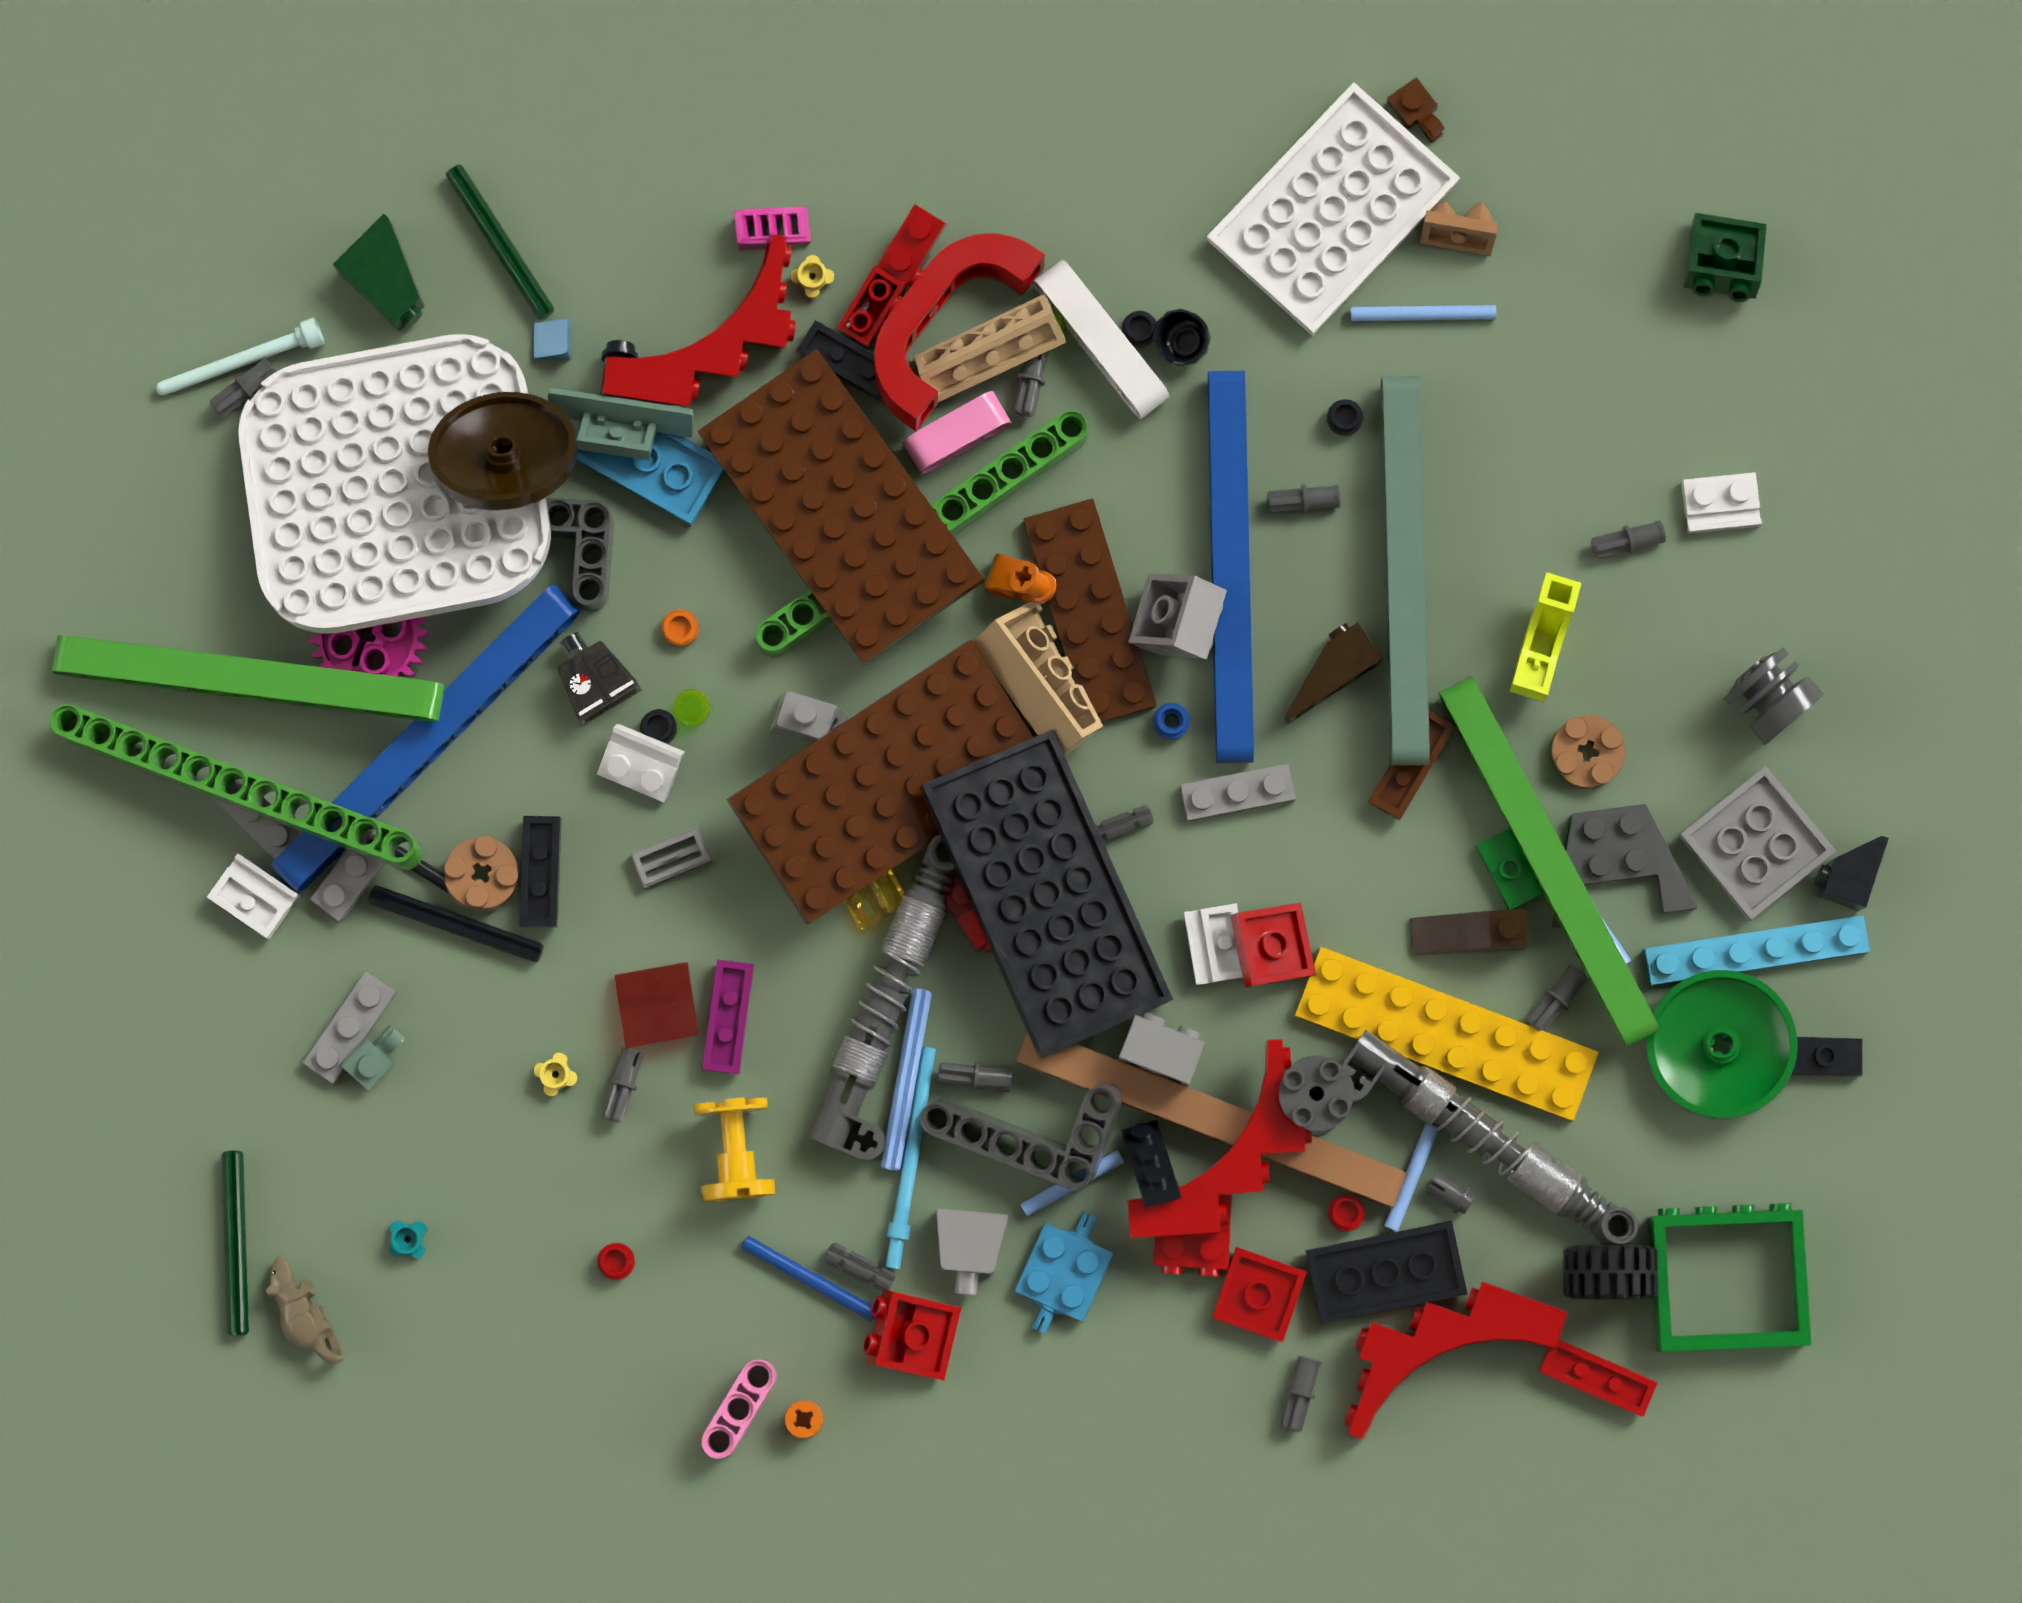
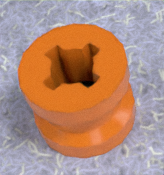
[785,1400,823,1438]

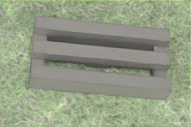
[630,826,713,889]

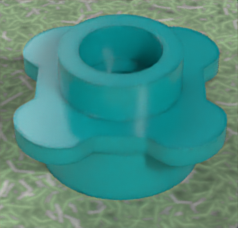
[389,1220,427,1258]

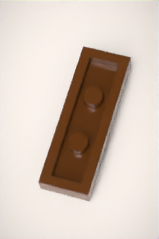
[1368,709,1456,821]

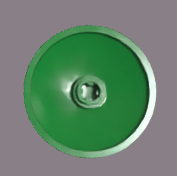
[1647,970,1798,1120]

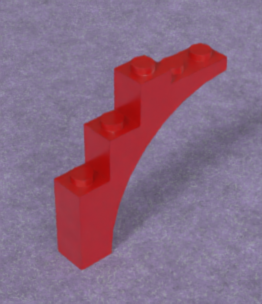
[600,234,796,408]
[1127,1039,1312,1239]
[1344,1282,1568,1440]

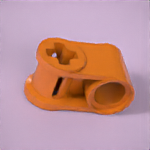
[983,554,1057,604]

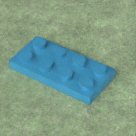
[575,429,725,527]

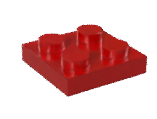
[1230,902,1316,988]
[1212,1247,1307,1343]

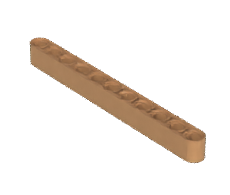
[1015,1032,1407,1208]

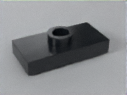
[1792,1037,1862,1076]

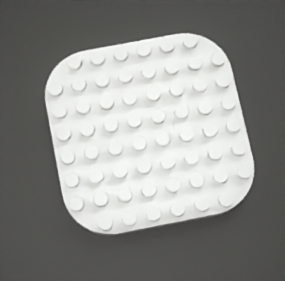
[238,334,551,633]

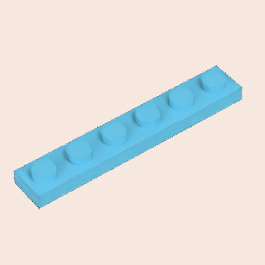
[1643,915,1870,986]

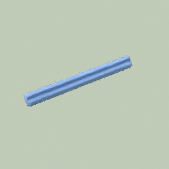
[881,988,932,1171]

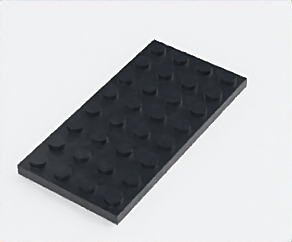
[919,730,1173,1059]

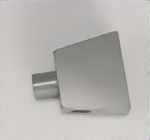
[770,691,848,743]
[937,1208,1008,1295]

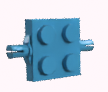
[1015,1211,1114,1334]

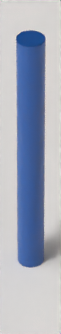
[741,1235,873,1322]

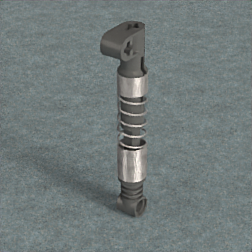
[808,834,957,1160]
[1341,1029,1638,1245]

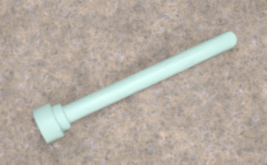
[156,317,325,396]

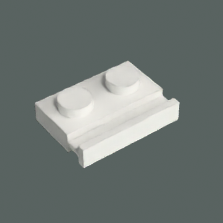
[1681,472,1762,534]
[597,723,685,802]
[207,853,300,940]
[1183,903,1243,986]

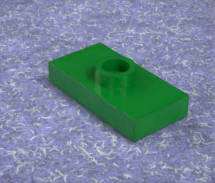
[1475,829,1543,910]

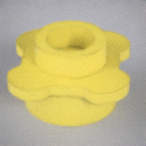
[791,255,834,298]
[534,1053,577,1096]

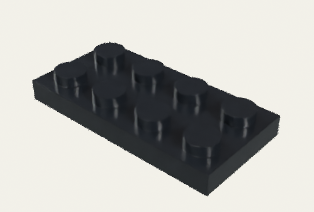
[1305,1221,1467,1324]

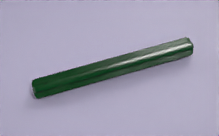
[446,164,554,320]
[222,1150,249,1336]

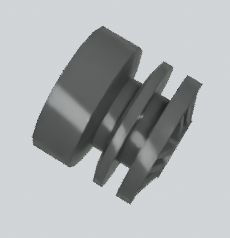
[1724,647,1824,745]

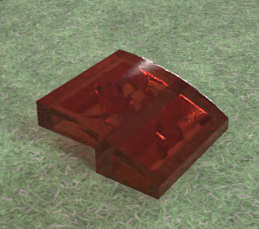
[615,962,700,1048]

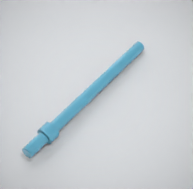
[885,1047,936,1269]

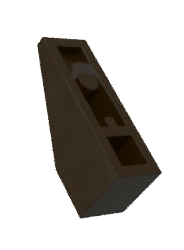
[1285,622,1383,724]
[1411,909,1528,955]

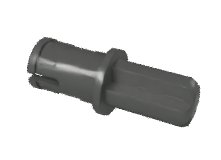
[1014,350,1050,417]
[210,358,276,417]
[1267,484,1340,514]
[1591,520,1666,559]
[1527,965,1589,1031]
[602,1047,645,1123]
[937,1062,1012,1092]
[1281,1356,1321,1432]

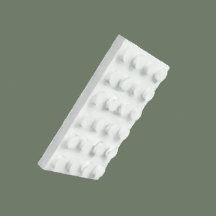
[1206,82,1460,336]

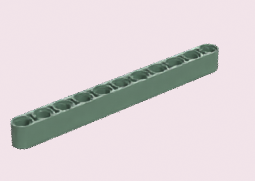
[1381,376,1430,766]

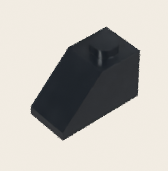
[1815,836,1889,911]

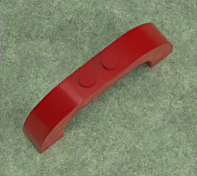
[875,233,1045,432]

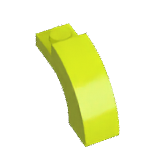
[1510,572,1581,702]

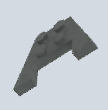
[1552,804,1697,928]

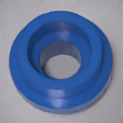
[1153,703,1190,740]

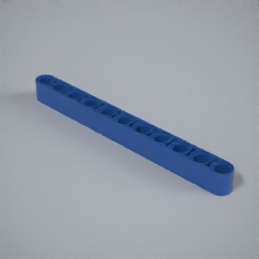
[1208,370,1254,763]
[271,584,581,893]

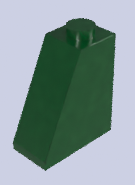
[333,213,425,332]

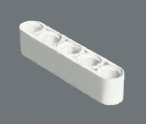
[1033,259,1170,419]

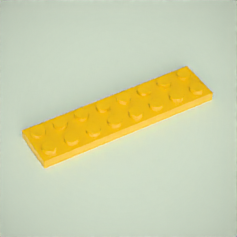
[1294,947,1599,1122]

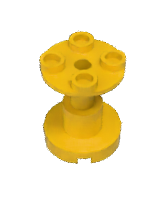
[693,1098,776,1202]

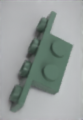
[548,388,694,460]

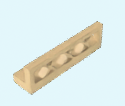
[914,294,1066,402]

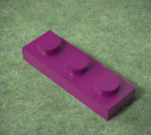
[702,959,755,1075]

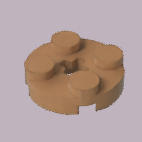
[1550,715,1625,789]
[445,836,518,911]

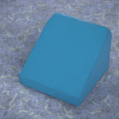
[534,319,571,360]

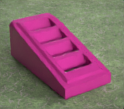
[734,206,811,251]

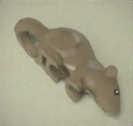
[266,1256,344,1365]

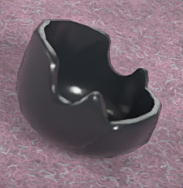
[1153,308,1211,366]

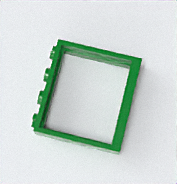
[1648,1203,1812,1352]

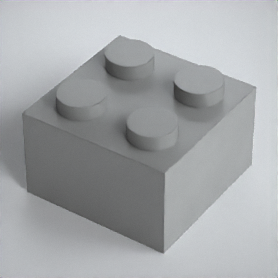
[1128,573,1227,660]
[1118,1012,1205,1087]

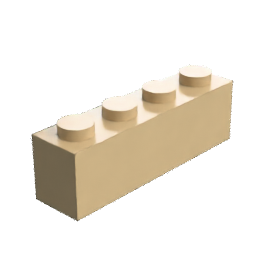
[973,602,1103,756]

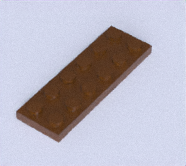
[1023,498,1157,723]

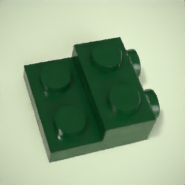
[1684,213,1767,302]

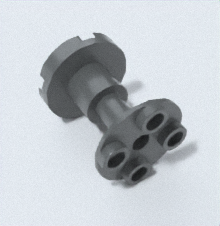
[1279,1056,1354,1136]

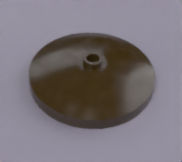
[428,392,577,510]

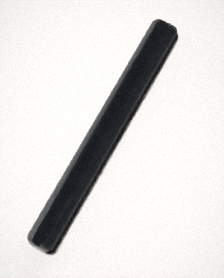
[368,885,544,962]

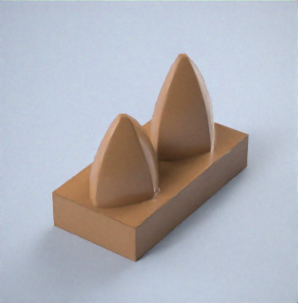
[1420,201,1498,256]

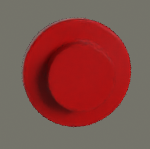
[1327,1194,1365,1231]
[597,1243,635,1280]

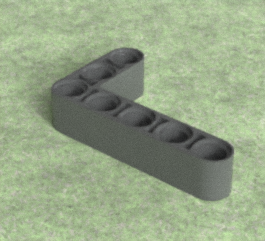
[546,498,614,611]
[920,1082,1122,1190]

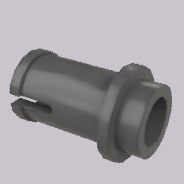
[1426,1171,1476,1215]

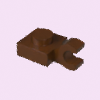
[1387,77,1445,143]

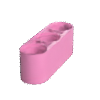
[902,391,1012,475]
[702,1360,777,1459]

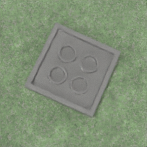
[1678,766,1836,921]

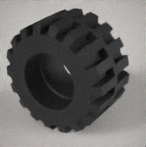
[1563,1245,1658,1299]

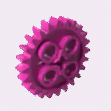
[309,617,429,678]

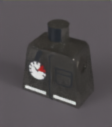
[557,632,642,726]

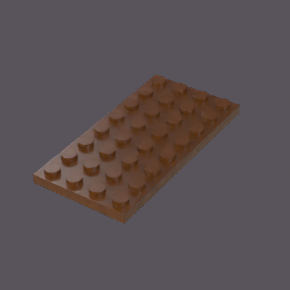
[697,349,985,665]
[726,640,1034,924]

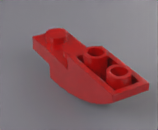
[837,204,947,347]

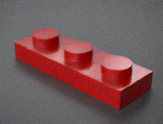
[1538,1339,1658,1417]

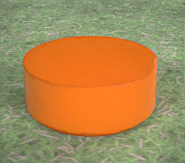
[662,609,699,647]

